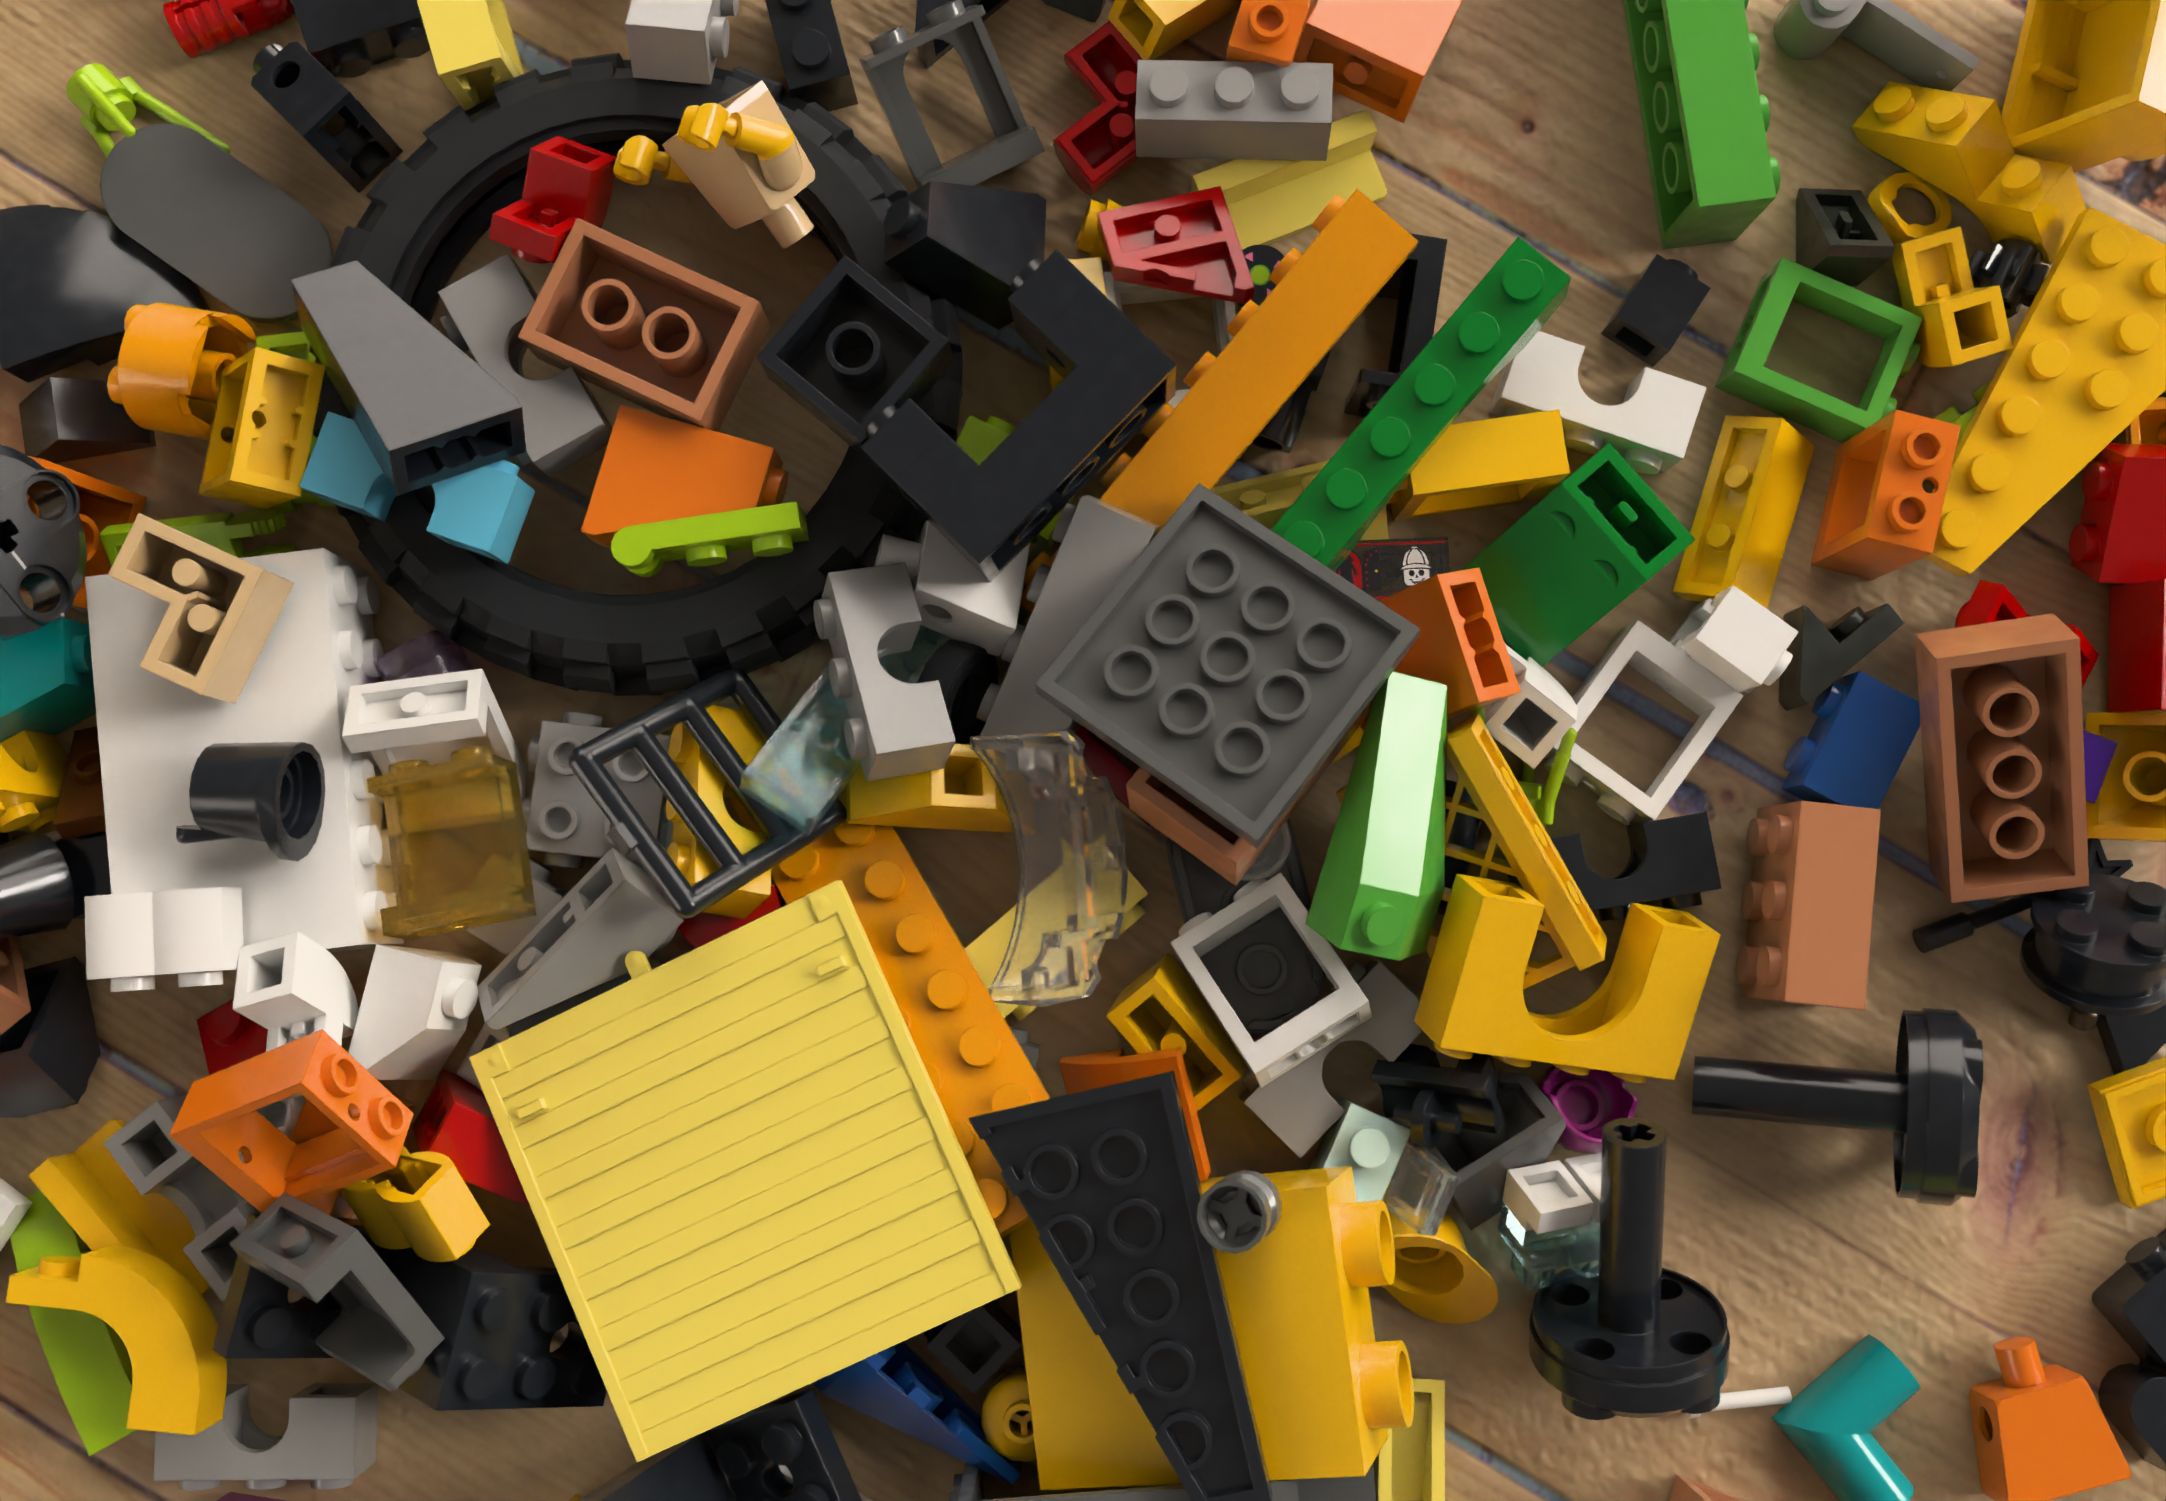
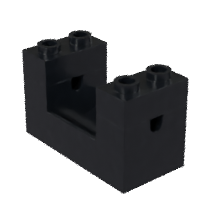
[861,249,1177,582]

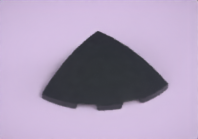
[0,205,211,383]

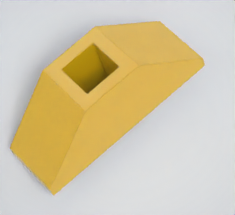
[846,744,1037,834]

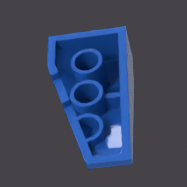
[804,1342,1022,1484]

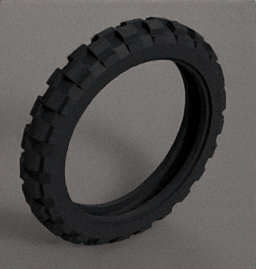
[309,53,963,696]

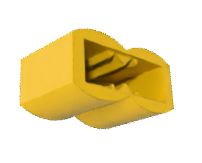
[339,1146,490,1262]

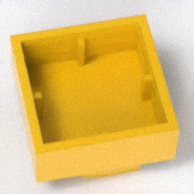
[2001,0,2166,173]

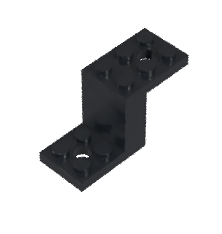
[212,1213,607,1411]
[579,1389,862,1501]

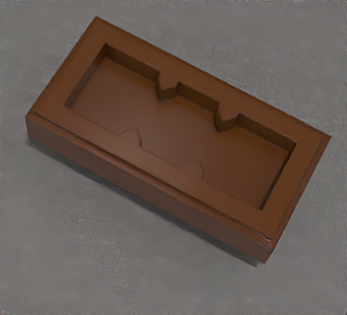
[53,726,106,839]

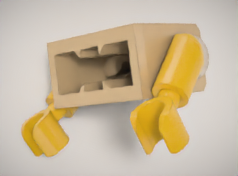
[613,80,815,249]

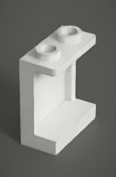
[342,669,527,835]

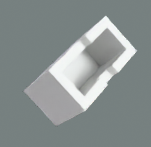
[1669,585,1798,694]

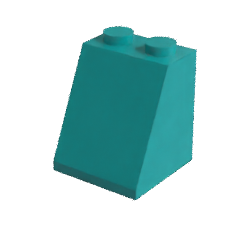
[0,617,96,742]

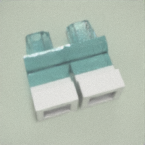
[1497,1152,1602,1290]

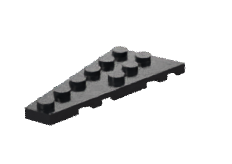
[968,1070,1273,1501]

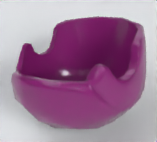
[1539,1066,1638,1154]

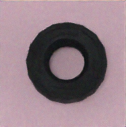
[917,640,998,745]

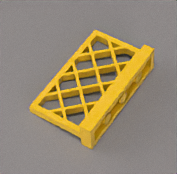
[1335,713,1607,990]

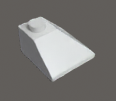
[348,944,482,1080]

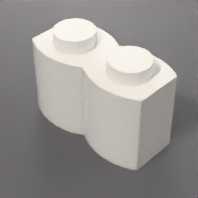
[84,887,244,992]

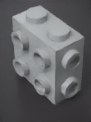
[519,712,676,871]

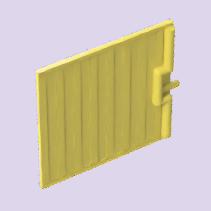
[469,880,1022,1462]

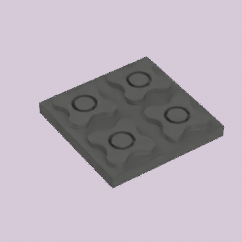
[1035,483,1420,849]

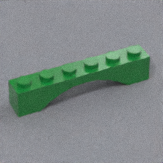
[1271,236,1571,571]

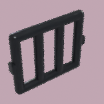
[568,666,847,918]

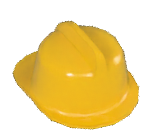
[1382,1197,1499,1324]

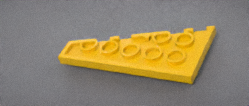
[1923,207,2166,578]

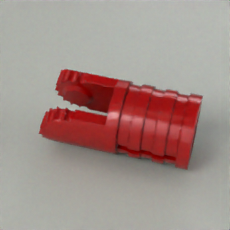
[163,0,295,59]

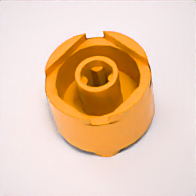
[107,303,256,441]

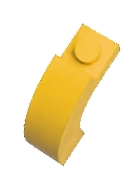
[6,1244,227,1435]

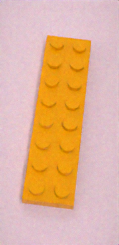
[730,735,1050,1238]

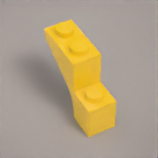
[1852,81,2086,265]

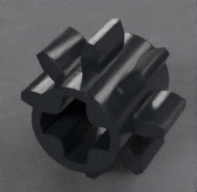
[1969,238,2049,318]

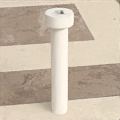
[1685,1386,1792,1419]

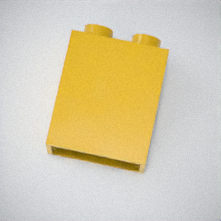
[1009,1166,1414,1490]

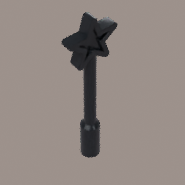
[1912,839,2133,953]

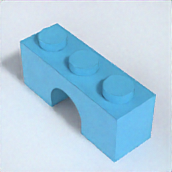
[299,411,535,564]

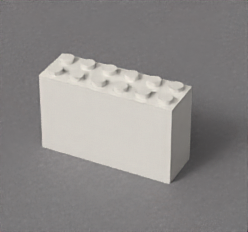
[85,548,410,953]

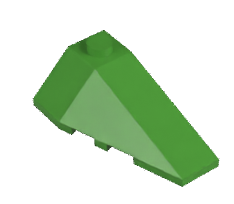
[1305,671,1447,961]

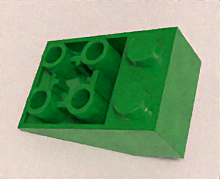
[1460,442,1695,667]

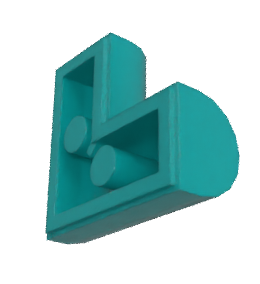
[1771,1334,1920,1501]

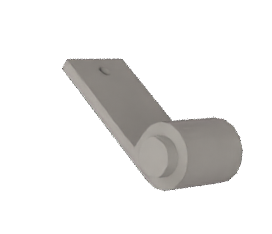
[1774,0,1980,91]

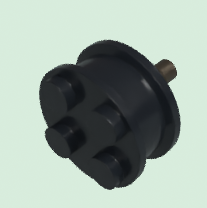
[2020,873,2166,1031]

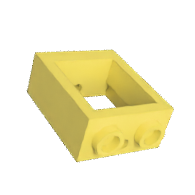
[417,0,524,111]

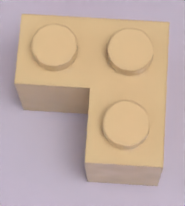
[108,513,294,704]

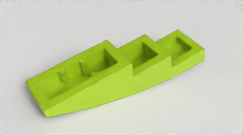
[10,1190,137,1457]

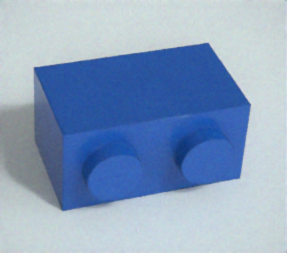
[1781,671,1921,809]

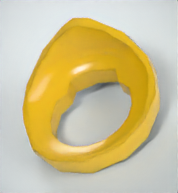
[1867,172,1952,245]

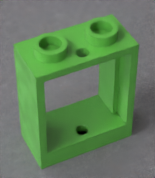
[1715,257,1923,443]

